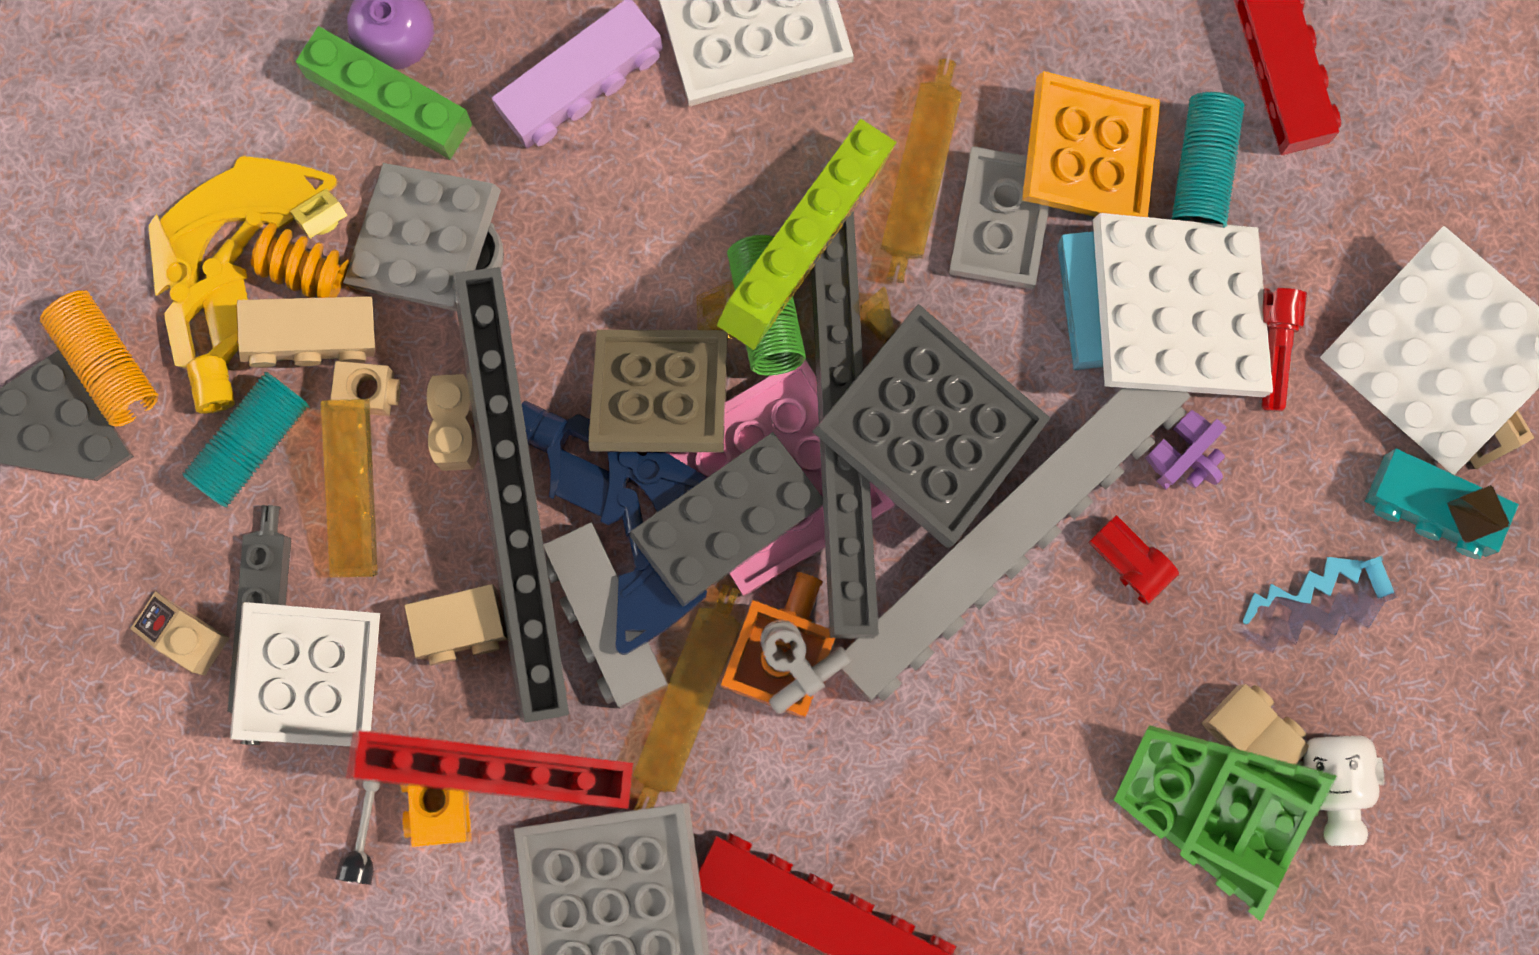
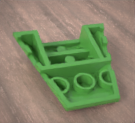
[1114,725,1337,922]

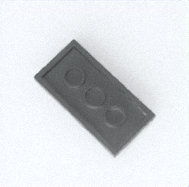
[629,432,823,607]

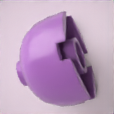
[347,0,434,70]

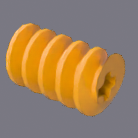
[251,222,350,298]

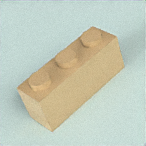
[237,297,375,368]

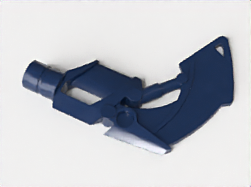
[521,401,708,655]

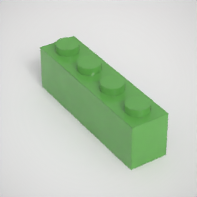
[295,26,472,160]

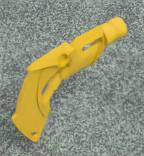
[148,156,337,414]

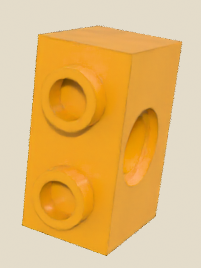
[400,785,472,847]

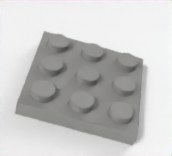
[343,163,501,311]

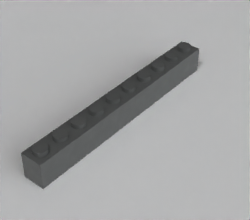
[452,267,569,723]

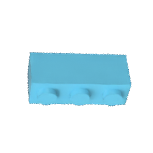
[1057,231,1103,370]

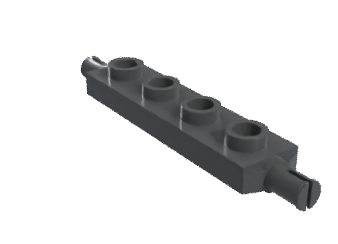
[227,505,292,745]

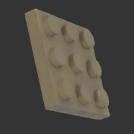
[588,330,728,452]

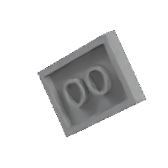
[949,146,1049,289]

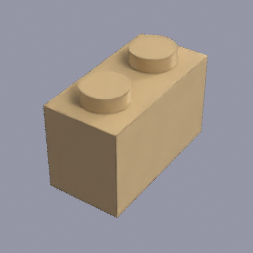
[404,584,507,666]

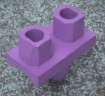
[1145,410,1227,490]

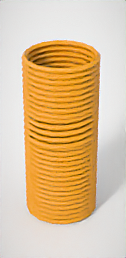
[40,290,159,427]

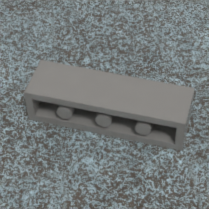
[543,522,669,709]

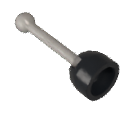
[335,781,381,885]

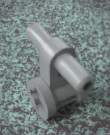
[760,620,851,714]

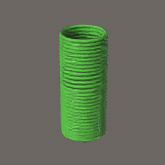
[727,234,806,376]

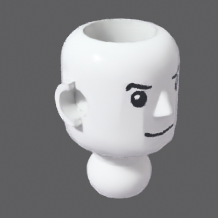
[1298,736,1384,846]

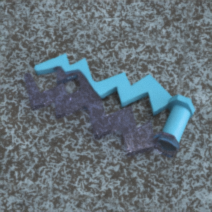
[1243,556,1399,653]

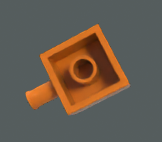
[721,572,835,719]

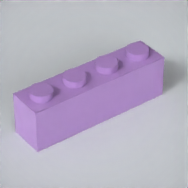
[492,0,662,149]

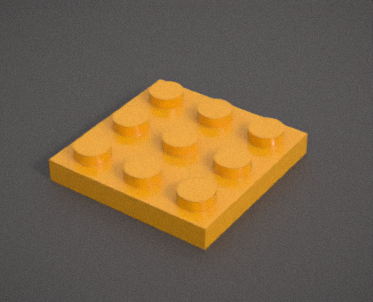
[1022,71,1160,217]

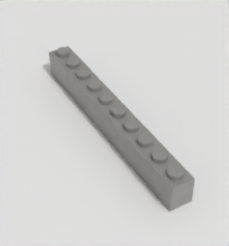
[840,388,1191,702]

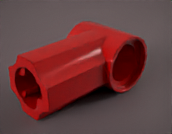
[1088,515,1179,605]

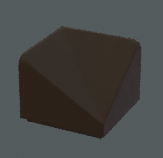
[1447,485,1510,543]

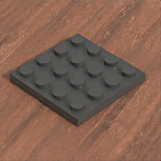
[812,304,1051,548]

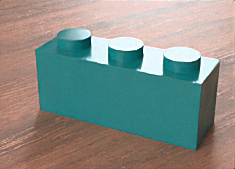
[1364,449,1519,559]

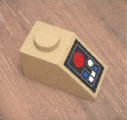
[131,591,229,676]

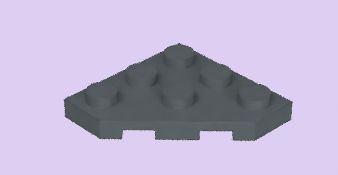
[0,350,134,481]

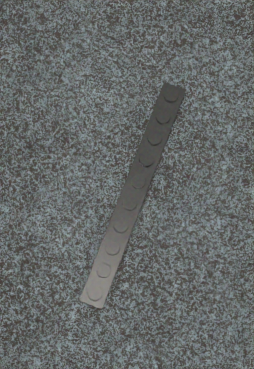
[811,212,879,638]

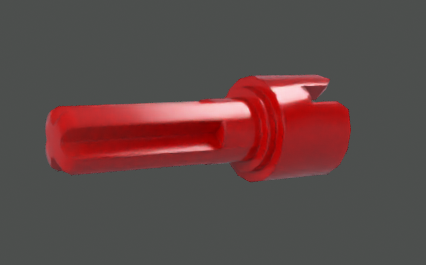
[1261,288,1307,412]

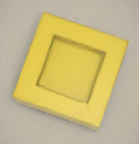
[290,189,347,238]

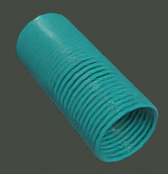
[1171,92,1245,228]
[182,372,309,508]

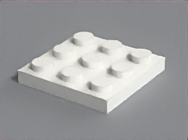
[230,602,380,747]

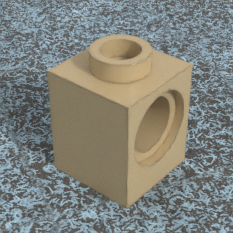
[330,361,401,416]

